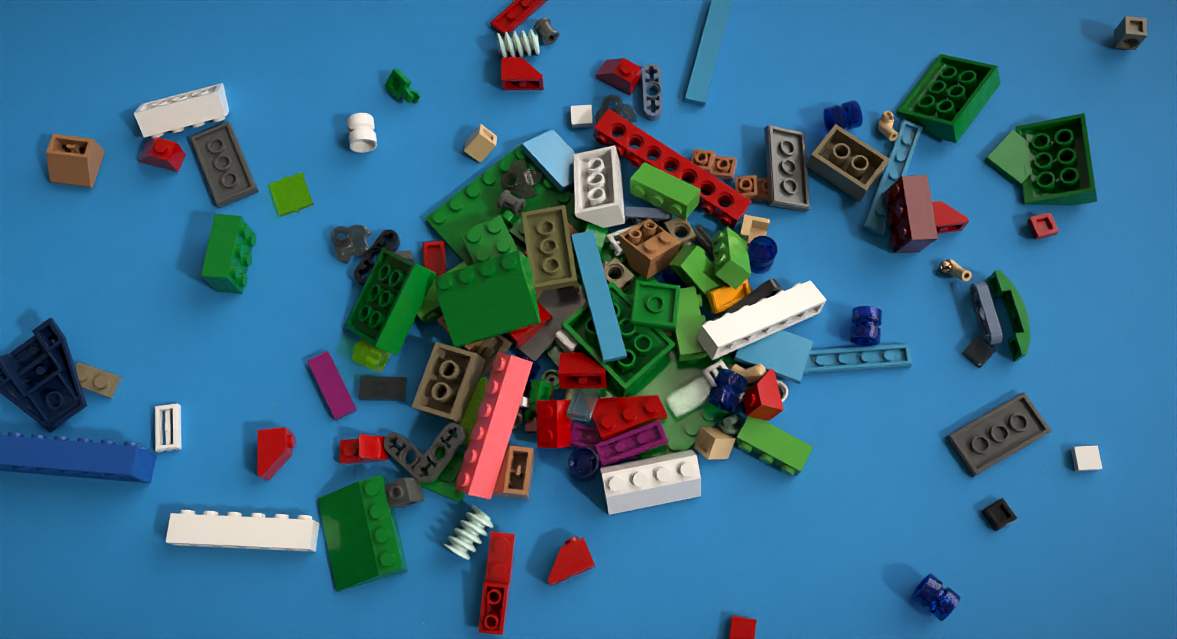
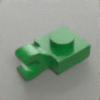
[384,69,421,103]
[501,210,526,246]
[525,380,552,421]

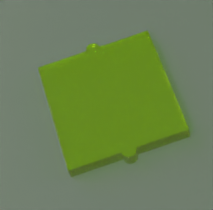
[269,172,314,217]

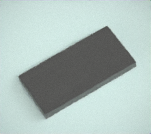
[190,121,259,208]
[764,125,810,212]
[512,283,587,364]
[946,392,1052,477]

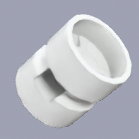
[346,113,377,153]

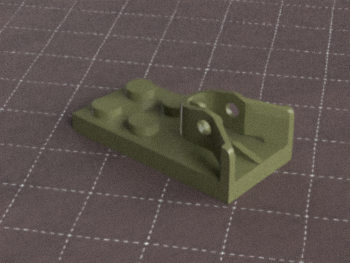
[522,205,580,299]

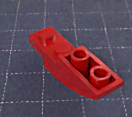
[478,531,516,635]

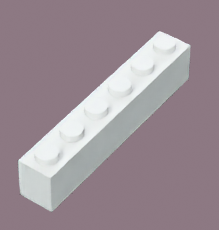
[697,281,827,360]
[166,510,319,552]

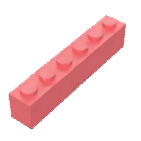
[455,352,533,499]

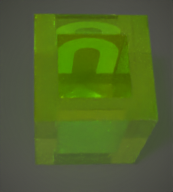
[351,339,391,372]

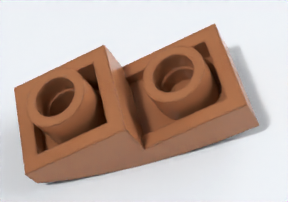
[691,149,737,181]
[735,175,769,200]

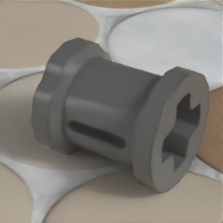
[534,17,559,45]
[497,190,526,217]

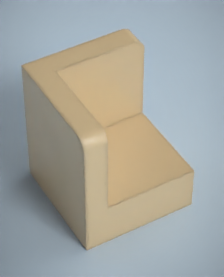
[464,124,497,162]
[739,214,770,248]
[694,427,736,460]

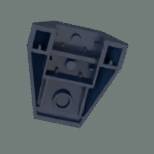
[0,318,87,432]

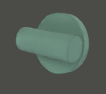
[718,414,741,436]

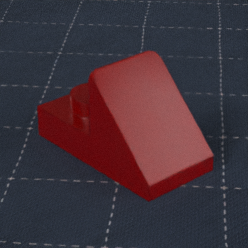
[340,434,388,465]

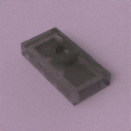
[359,376,407,401]

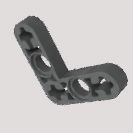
[384,423,467,483]

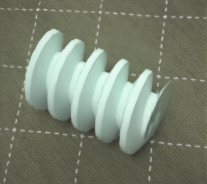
[496,29,540,58]
[443,505,494,560]

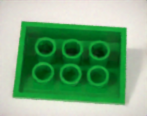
[896,54,1000,143]
[1015,113,1097,205]
[344,247,437,355]
[434,250,541,348]
[561,281,676,397]
[318,475,408,592]

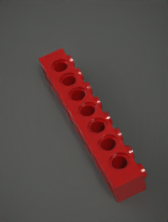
[593,109,751,228]

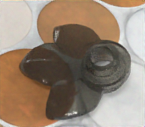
[595,95,637,136]
[500,159,543,199]
[331,225,372,264]

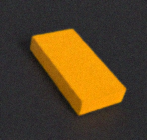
[707,279,751,314]

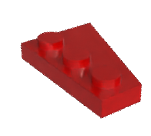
[585,395,667,441]

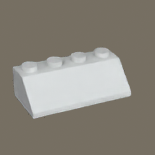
[134,83,229,138]
[573,145,625,228]
[600,450,701,515]

